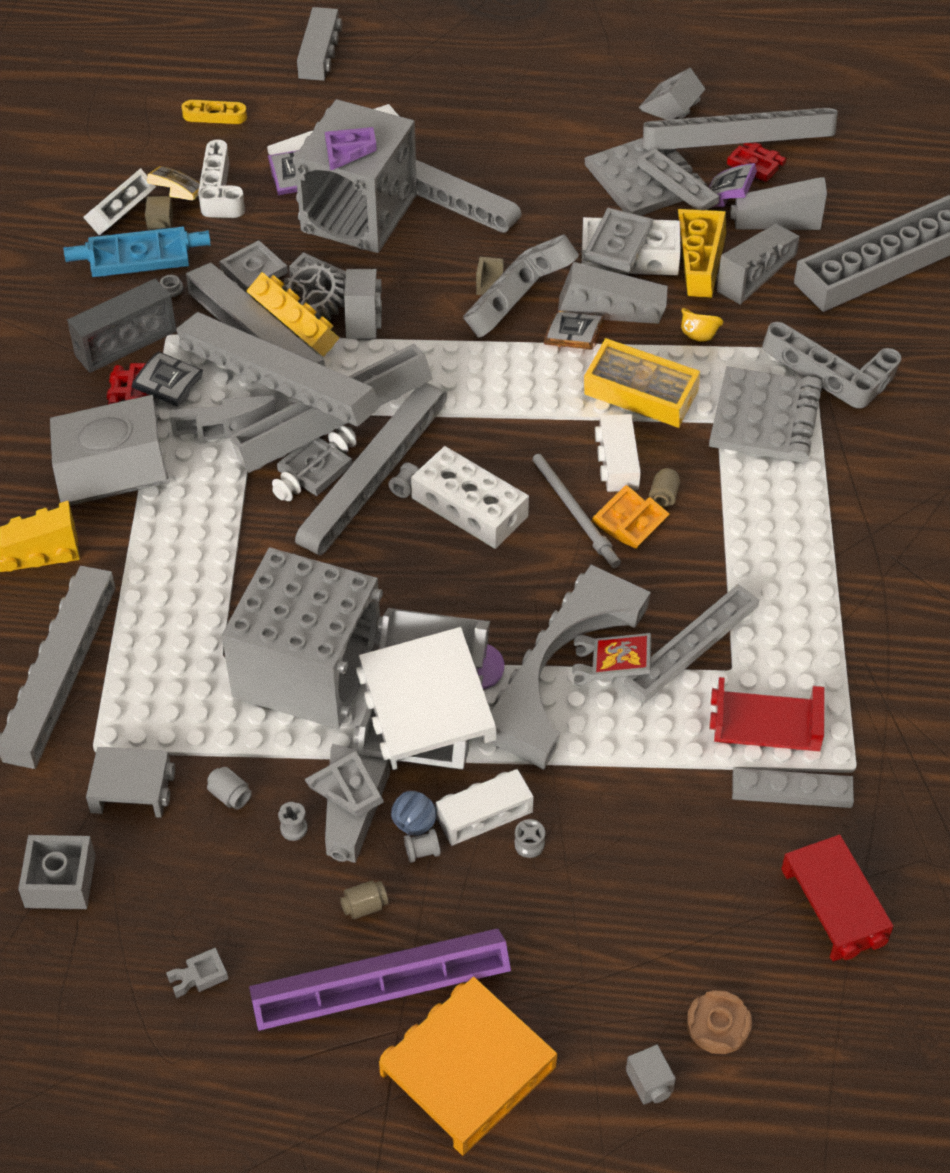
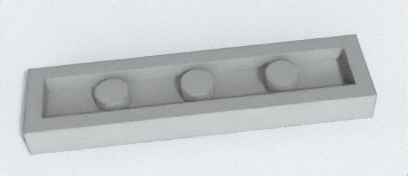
[637,149,719,210]
[732,768,854,808]

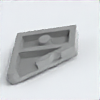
[305,751,384,817]

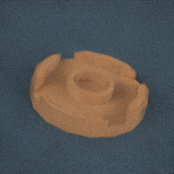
[687,990,752,1054]

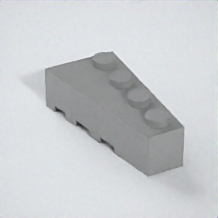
[717,224,800,304]
[558,262,668,324]

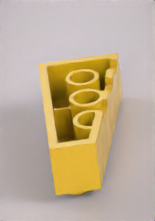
[0,501,80,572]

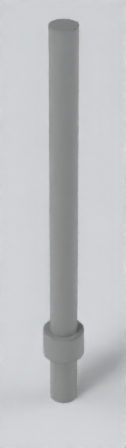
[532,454,621,568]

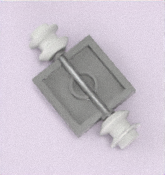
[272,426,356,501]

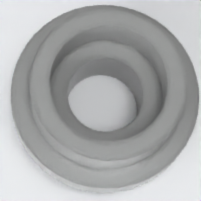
[160,275,183,297]

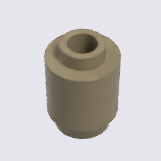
[649,468,680,507]
[340,880,388,920]

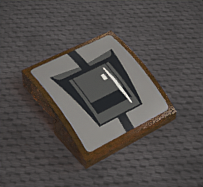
[544,311,605,350]

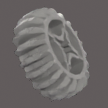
[282,261,345,321]

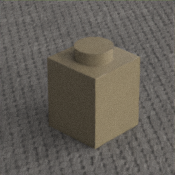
[145,196,173,231]

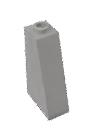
[730,177,827,230]
[325,744,390,863]

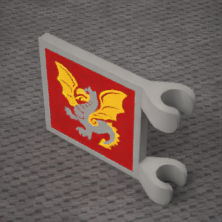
[572,633,651,686]

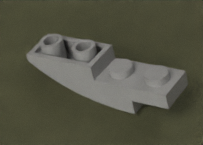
[170,395,276,441]

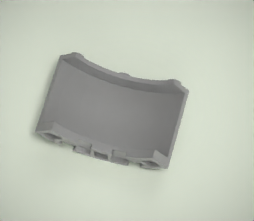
[353,608,490,769]

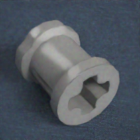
[388,463,419,498]
[278,802,307,841]
[404,829,440,863]

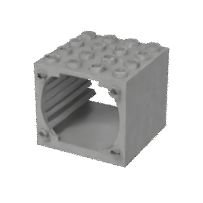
[293,99,417,253]
[222,547,383,729]

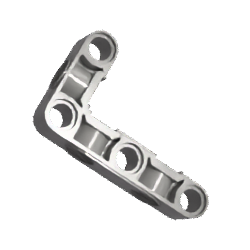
[463,235,579,338]
[762,322,901,408]

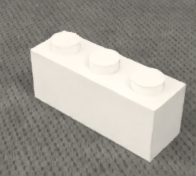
[84,168,156,235]
[595,414,640,492]
[436,769,533,846]

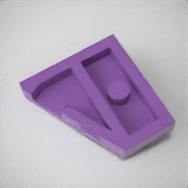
[325,127,377,170]

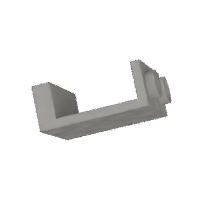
[86,747,175,817]

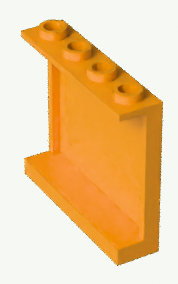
[379,976,557,1156]

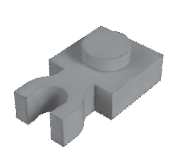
[166,948,228,998]

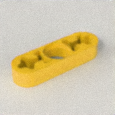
[181,100,247,124]

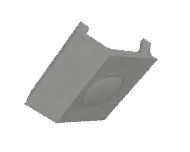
[50,395,170,506]

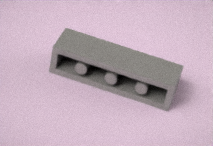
[297,7,342,81]

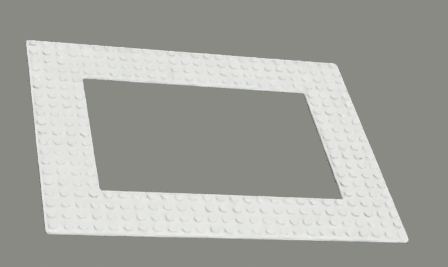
[93,335,856,773]

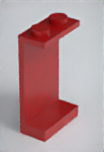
[709,677,825,752]
[781,835,894,962]

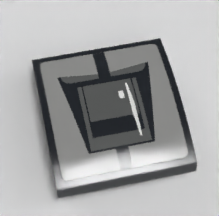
[132,351,203,407]

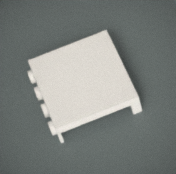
[356,627,496,770]

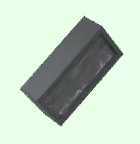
[67,278,176,373]

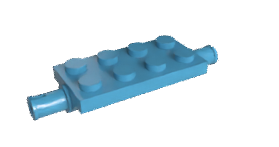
[64,227,211,277]

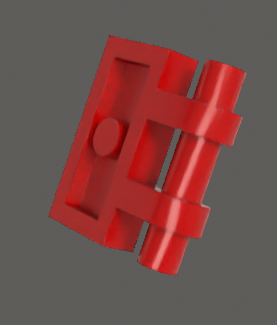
[727,142,787,182]
[107,363,148,405]

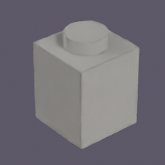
[626,1045,676,1105]

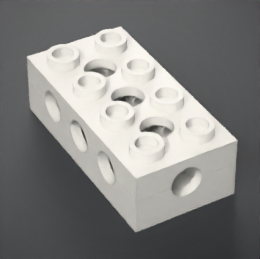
[581,217,680,275]
[411,446,529,549]

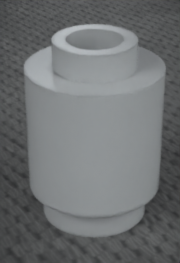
[207,767,252,809]

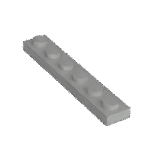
[624,584,759,703]

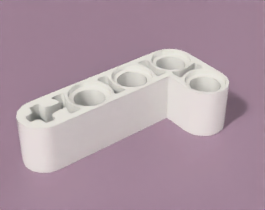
[198,140,245,218]

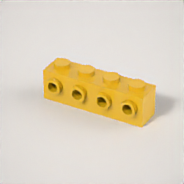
[247,272,340,357]

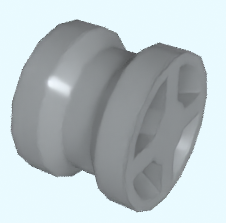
[514,819,545,858]

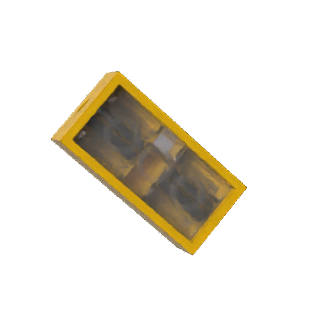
[584,338,700,428]

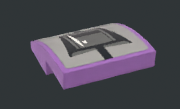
[268,150,299,195]
[709,163,757,208]

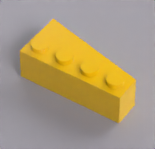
[678,209,726,298]

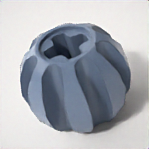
[391,791,436,836]

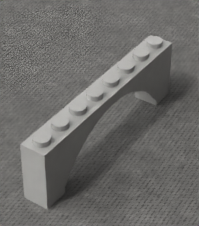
[482,565,651,769]

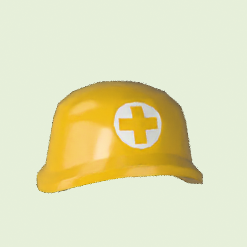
[681,308,724,342]

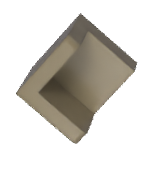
[476,257,504,295]

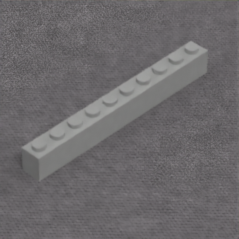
[176,312,379,427]

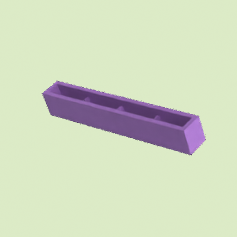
[249,929,511,1031]

